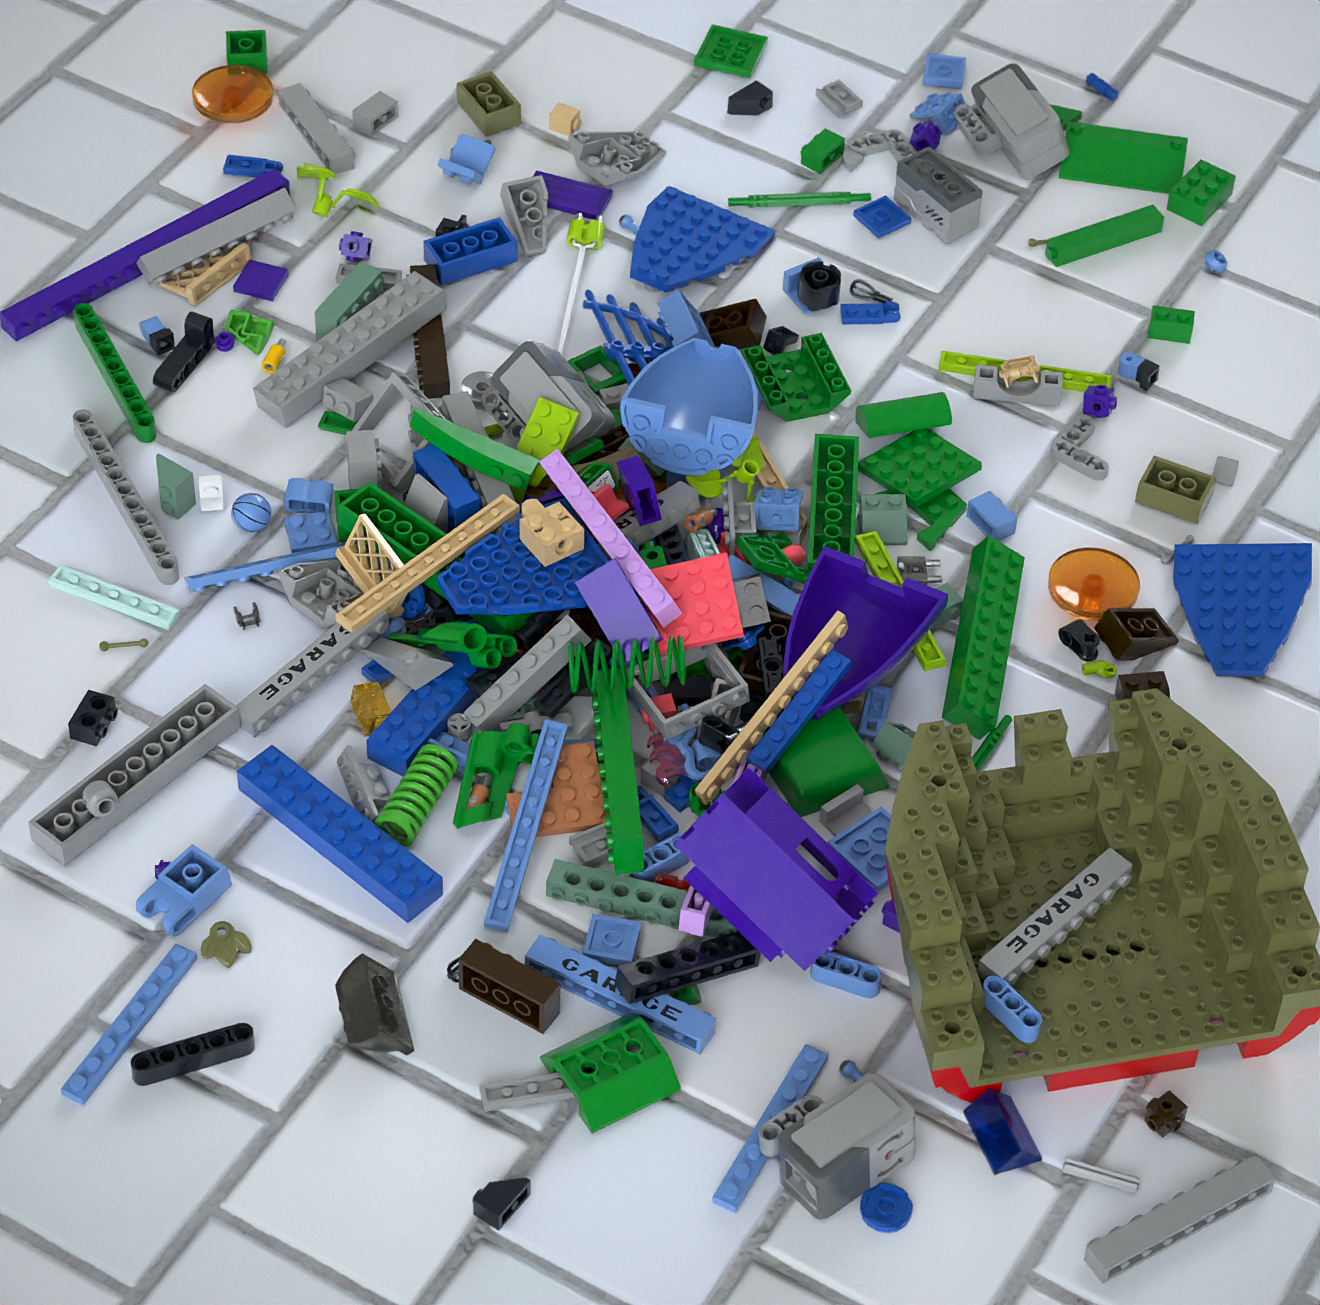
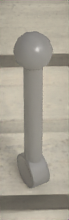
[1161,535,1195,565]

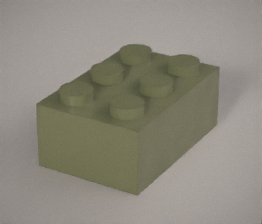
[457,71,521,136]
[1135,455,1217,524]

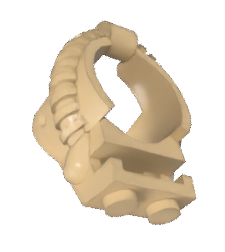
[999,355,1040,388]

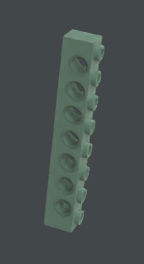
[546,859,738,938]

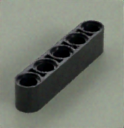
[130,1023,255,1086]

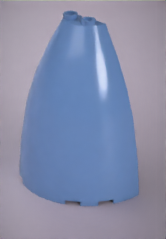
[620,338,758,475]

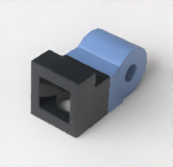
[139,316,175,356]
[1118,353,1160,391]

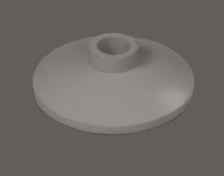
[461,371,498,404]

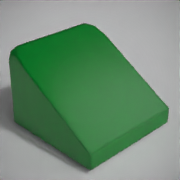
[669,985,702,1005]

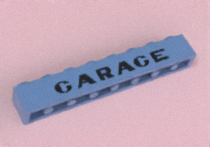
[525,935,716,1054]

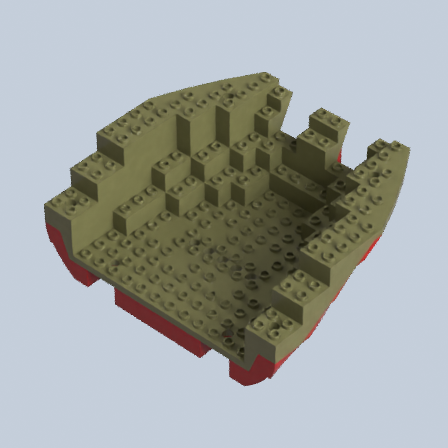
[884,688,1320,1104]

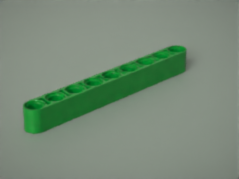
[73,303,156,443]

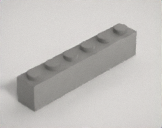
[278,83,356,174]
[464,614,591,732]

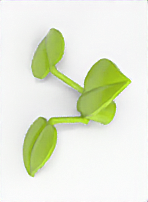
[296,163,379,217]
[686,437,772,532]

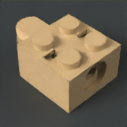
[519,499,584,567]

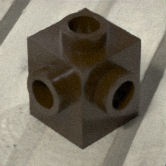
[1144,1090,1188,1138]

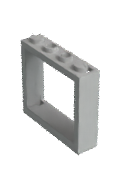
[352,372,446,491]
[626,643,750,740]

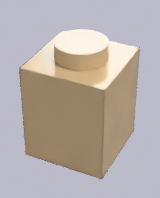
[549,103,582,136]

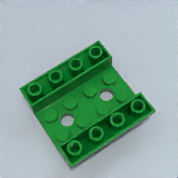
[741,333,851,422]
[540,1014,681,1133]

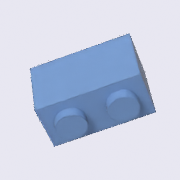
[967,491,1017,541]

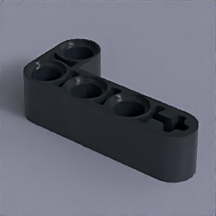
[153,311,214,393]

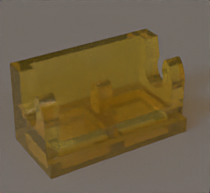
[350,682,391,735]

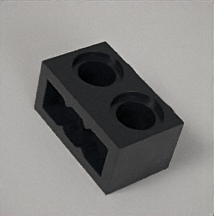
[68,690,118,746]

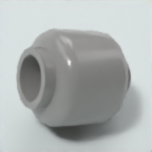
[82,780,118,817]

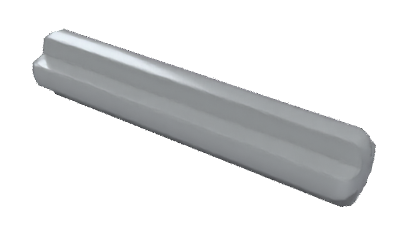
[1063,1158,1140,1193]

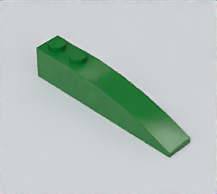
[409,407,540,492]

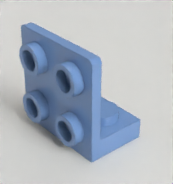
[910,92,965,134]
[754,487,803,531]

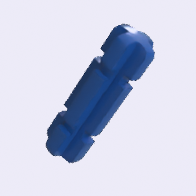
[1086,73,1119,101]

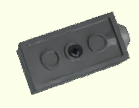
[893,147,983,244]

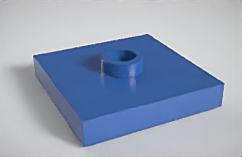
[853,195,911,239]

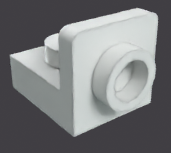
[198,475,224,511]

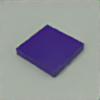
[233,259,289,301]

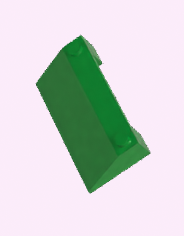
[1059,121,1188,194]

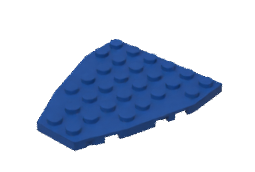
[630,186,775,293]
[437,498,609,615]
[1173,543,1312,676]

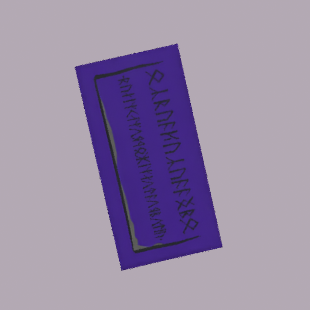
[533,170,613,220]

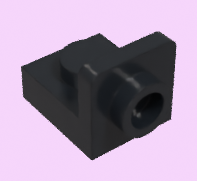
[436,214,469,237]
[763,326,799,355]

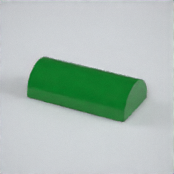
[855,392,952,438]

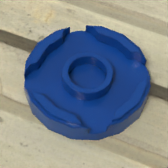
[859,1183,913,1233]

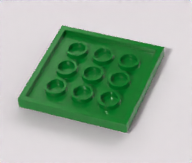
[858,429,982,508]

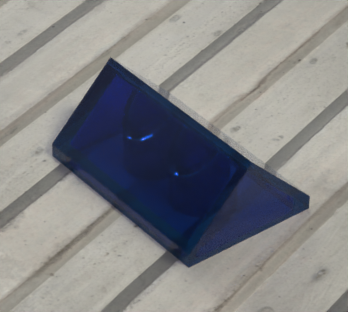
[963,1089,1042,1175]

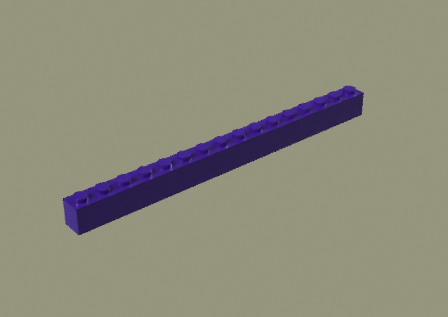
[0,169,290,342]

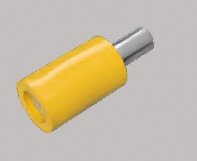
[261,338,286,373]

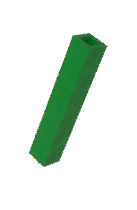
[1045,204,1164,267]

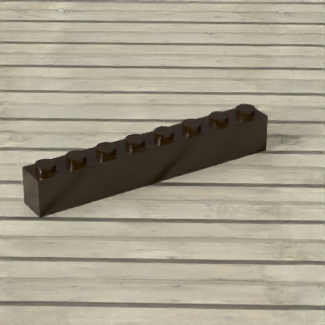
[406,264,450,399]

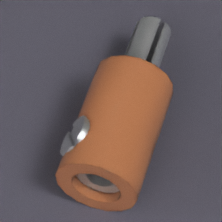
[685,509,717,532]
[467,776,490,809]

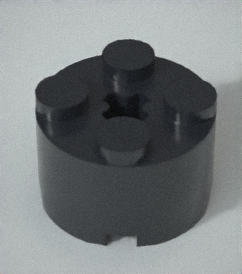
[798,261,841,311]

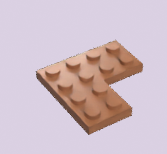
[506,741,608,837]

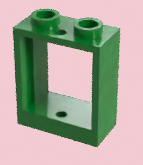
[567,345,627,396]

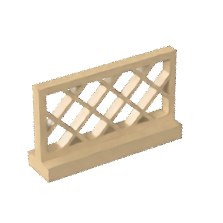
[158,243,252,307]
[335,514,407,618]

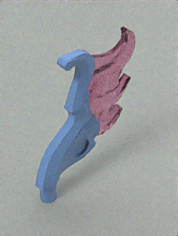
[647,704,710,787]

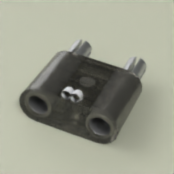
[897,556,943,585]

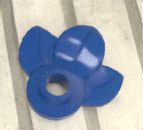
[722,623,764,650]

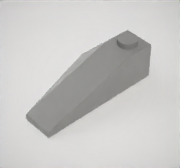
[500,175,548,257]
[363,637,453,691]

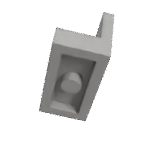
[819,784,872,836]

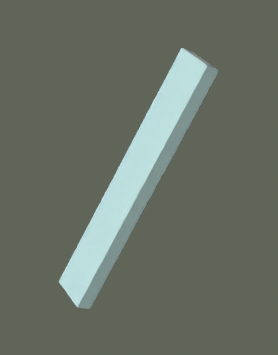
[48,565,181,630]

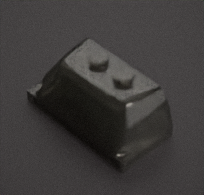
[335,953,415,1056]

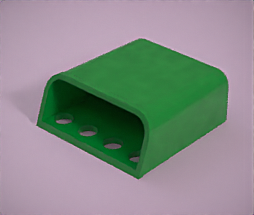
[762,707,890,817]

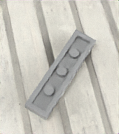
[479,1072,574,1112]

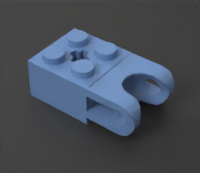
[136,844,232,937]

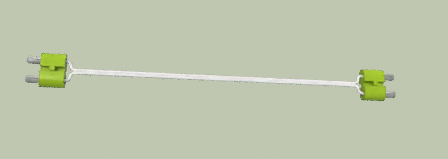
[557,213,606,355]

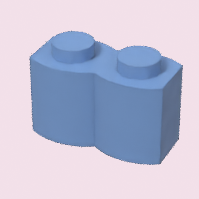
[284,478,334,513]

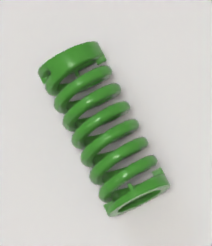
[374,744,458,847]

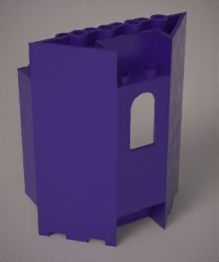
[674,767,878,971]

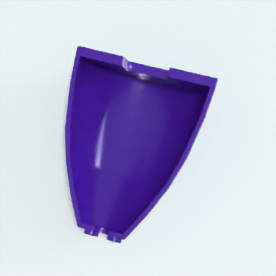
[783,546,948,720]

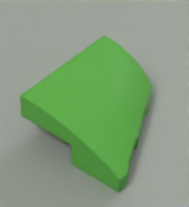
[224,310,275,355]

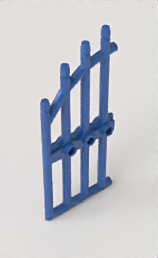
[583,289,674,390]

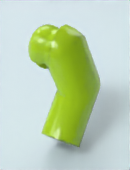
[484,423,504,439]
[1081,660,1117,679]

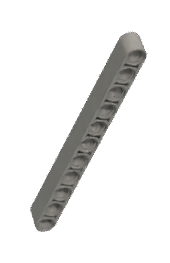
[72,409,179,585]

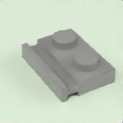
[816,80,863,117]
[569,823,612,867]

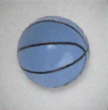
[231,493,271,532]

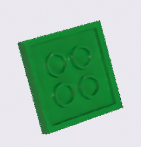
[694,24,768,78]

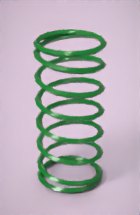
[568,635,686,693]

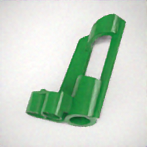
[388,621,517,669]
[453,723,540,829]

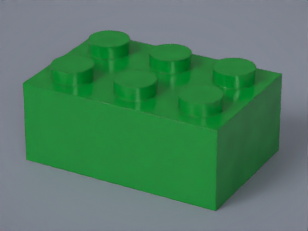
[1166,159,1236,226]

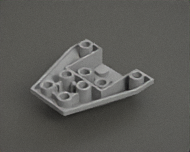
[568,131,666,186]
[279,559,383,628]

